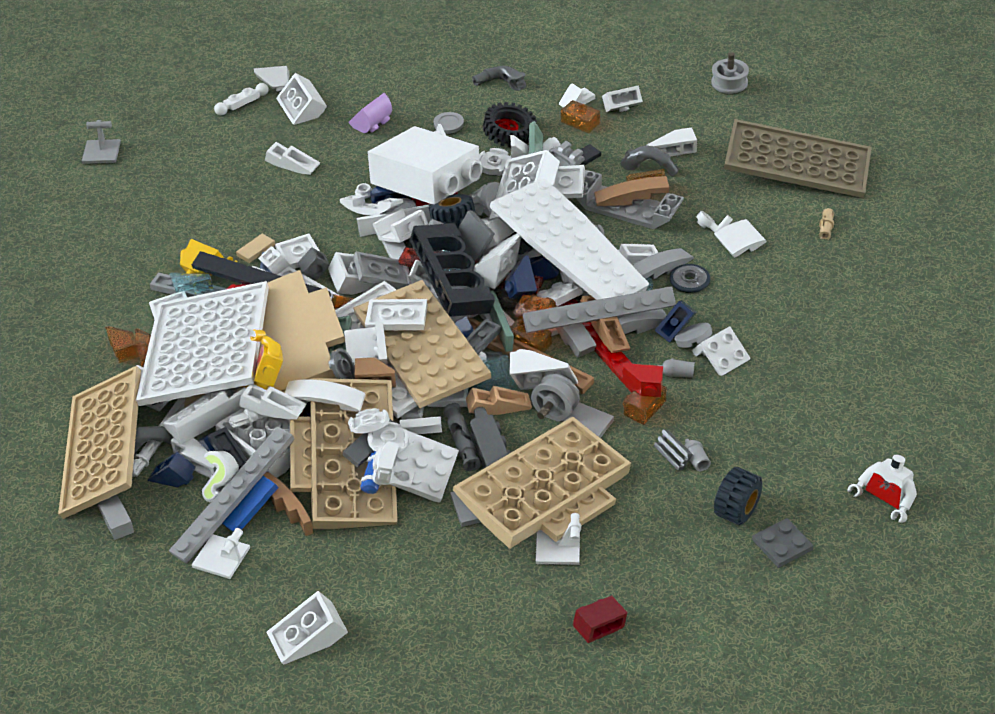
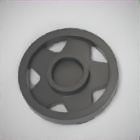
[329,348,355,379]

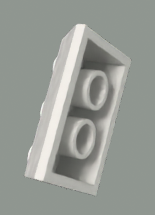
[276,73,327,125]
[473,233,521,289]

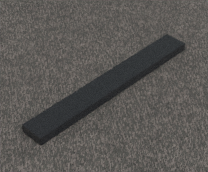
[191,251,331,296]

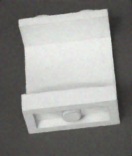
[373,208,428,243]

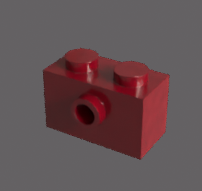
[573,595,627,643]

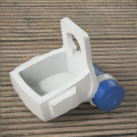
[360,441,415,494]

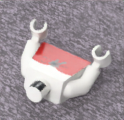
[848,455,917,523]

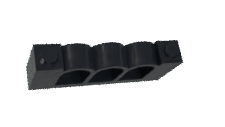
[410,223,495,317]

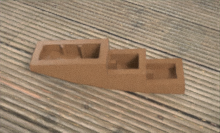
[594,176,669,206]
[580,295,630,353]
[263,471,314,536]

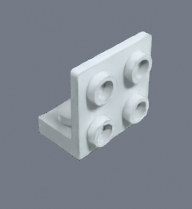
[344,321,388,365]
[692,326,750,376]

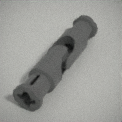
[443,403,481,471]

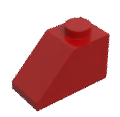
[623,363,663,397]

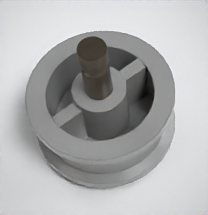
[711,52,749,94]
[531,373,580,421]

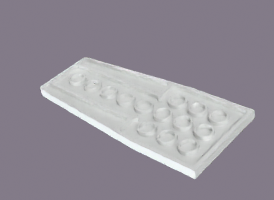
[490,178,649,300]

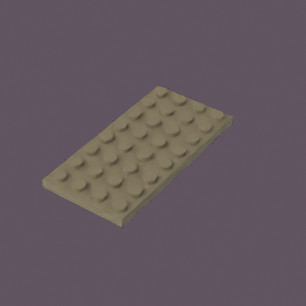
[724,119,872,198]

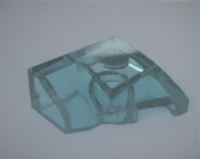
[169,273,213,294]

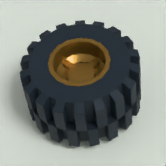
[429,194,476,229]
[714,467,762,526]

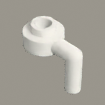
[696,211,733,232]

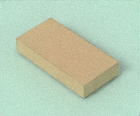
[236,233,275,263]

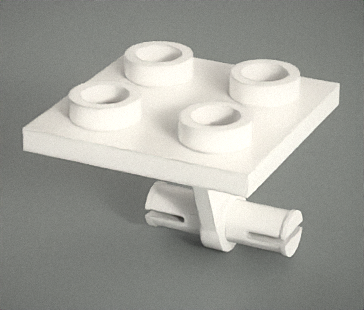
[536,513,581,565]
[192,528,250,579]

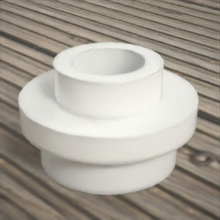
[355,183,372,199]

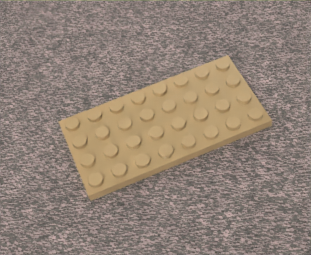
[353,280,491,408]
[58,365,141,519]

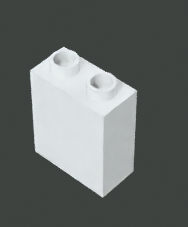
[368,126,483,205]

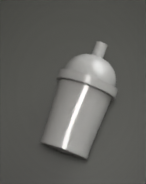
[658,358,695,378]
[684,439,711,472]

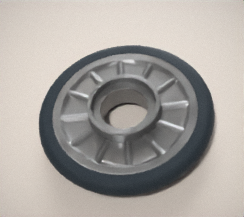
[669,264,711,293]

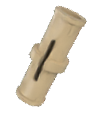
[819,208,834,240]

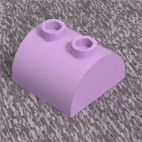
[349,93,392,133]

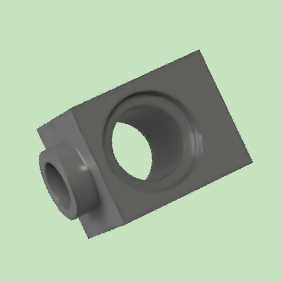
[298,247,330,280]

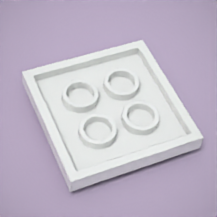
[393,429,459,502]

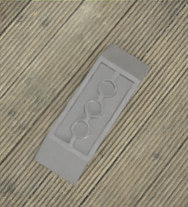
[576,170,684,229]

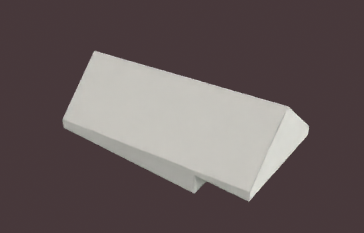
[162,387,246,445]

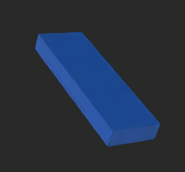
[222,476,279,532]

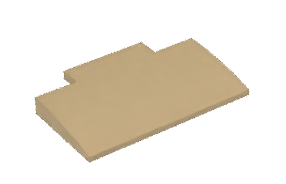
[258,270,345,393]
[290,378,397,529]
[453,417,631,549]

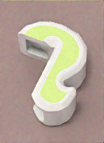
[202,451,239,502]

